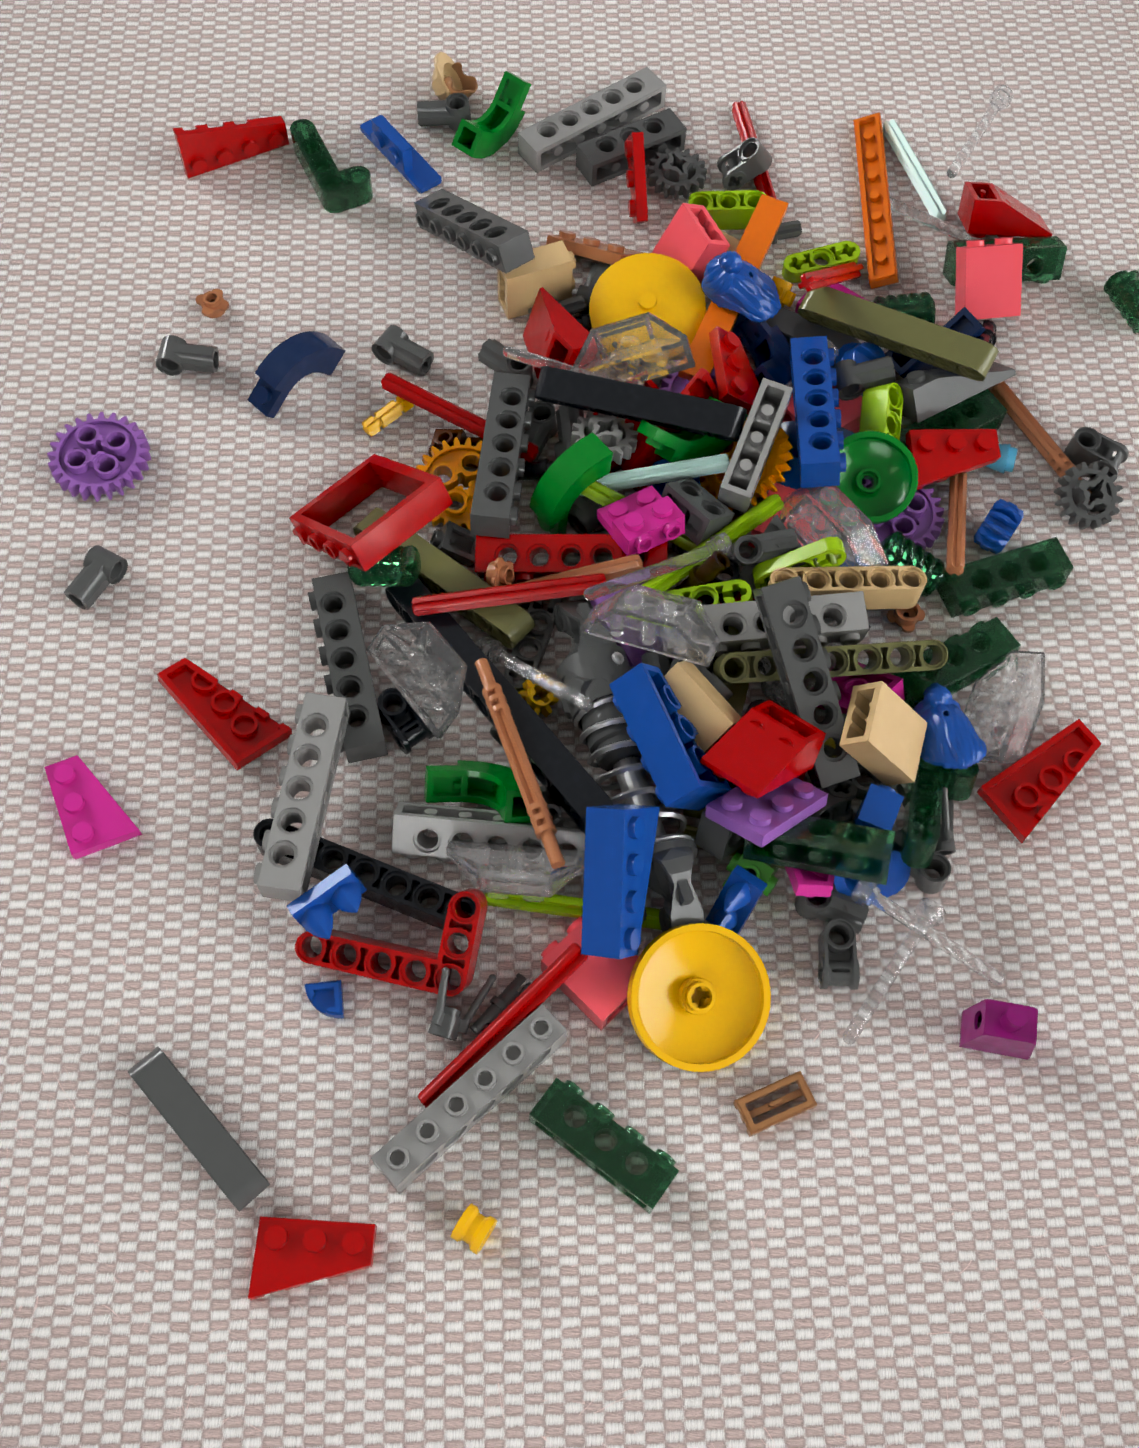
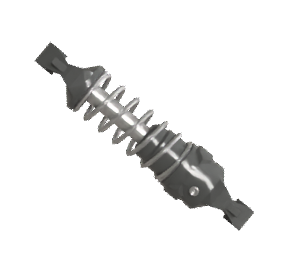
[553,599,705,933]

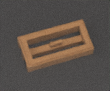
[733,1071,817,1137]

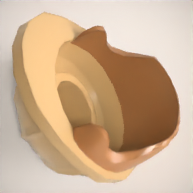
[432,52,478,100]

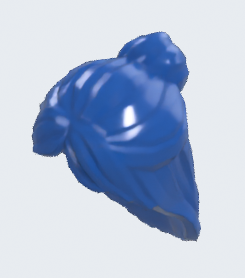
[701,250,782,322]
[913,683,987,769]

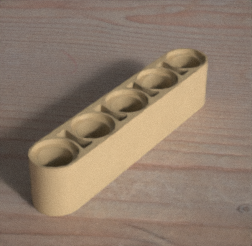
[768,566,927,610]

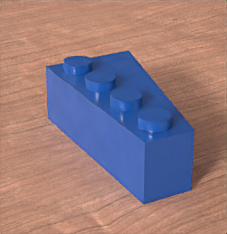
[609,663,732,811]
[581,804,660,959]

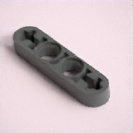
[504,598,563,692]

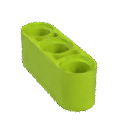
[688,190,766,230]
[859,382,903,440]

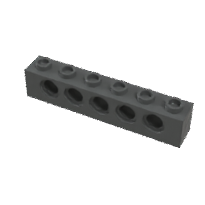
[414,189,535,274]
[470,372,536,539]
[308,571,388,763]
[753,576,861,788]

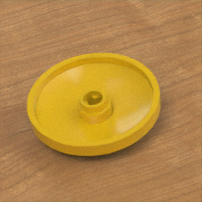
[589,253,706,367]
[627,923,771,1072]

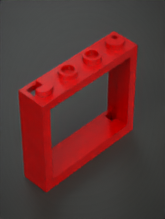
[289,454,453,572]

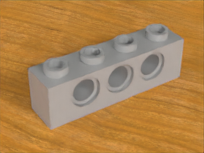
[718,378,793,513]

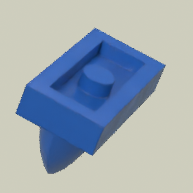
[286,864,367,939]
[705,865,768,935]

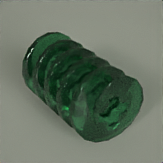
[1104,270,1139,334]
[873,292,936,324]
[872,531,945,597]
[347,545,421,587]

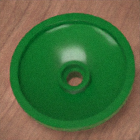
[824,431,918,524]

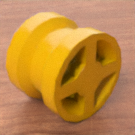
[450,1203,497,1255]

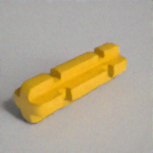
[362,396,414,437]

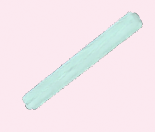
[883,119,948,223]
[580,453,730,496]

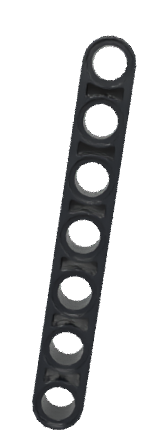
[534,366,747,442]
[253,818,476,936]

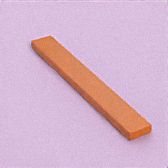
[853,112,899,289]
[678,194,789,381]

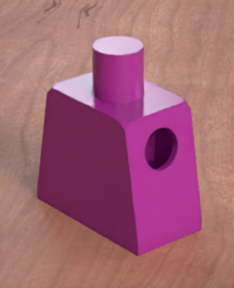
[959,999,1038,1060]

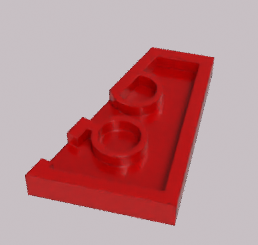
[625,132,648,224]
[709,326,760,415]
[905,429,1001,490]
[248,1216,377,1300]

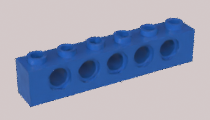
[790,336,846,488]

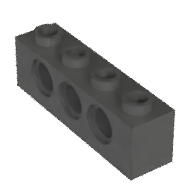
[576,108,687,186]

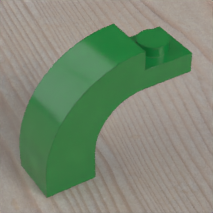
[451,71,531,159]
[637,396,748,462]
[529,432,613,534]
[424,760,541,823]

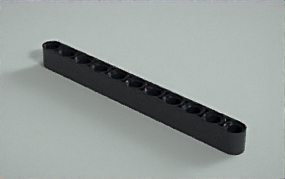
[385,573,614,834]

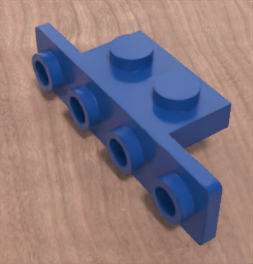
[360,115,442,193]

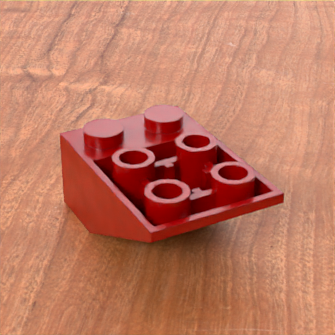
[958,181,1052,241]
[523,287,599,379]
[700,700,827,799]

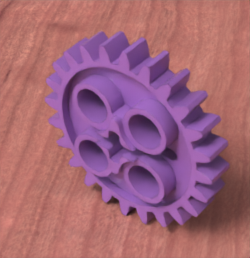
[47,412,151,502]
[842,479,945,561]

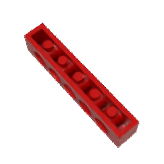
[475,534,669,583]

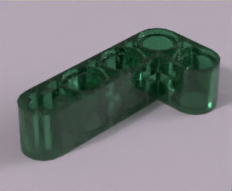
[290,119,373,213]
[900,757,979,869]

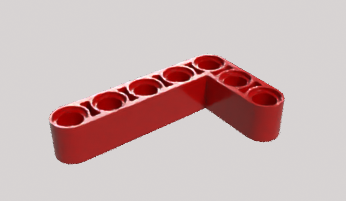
[295,888,488,996]

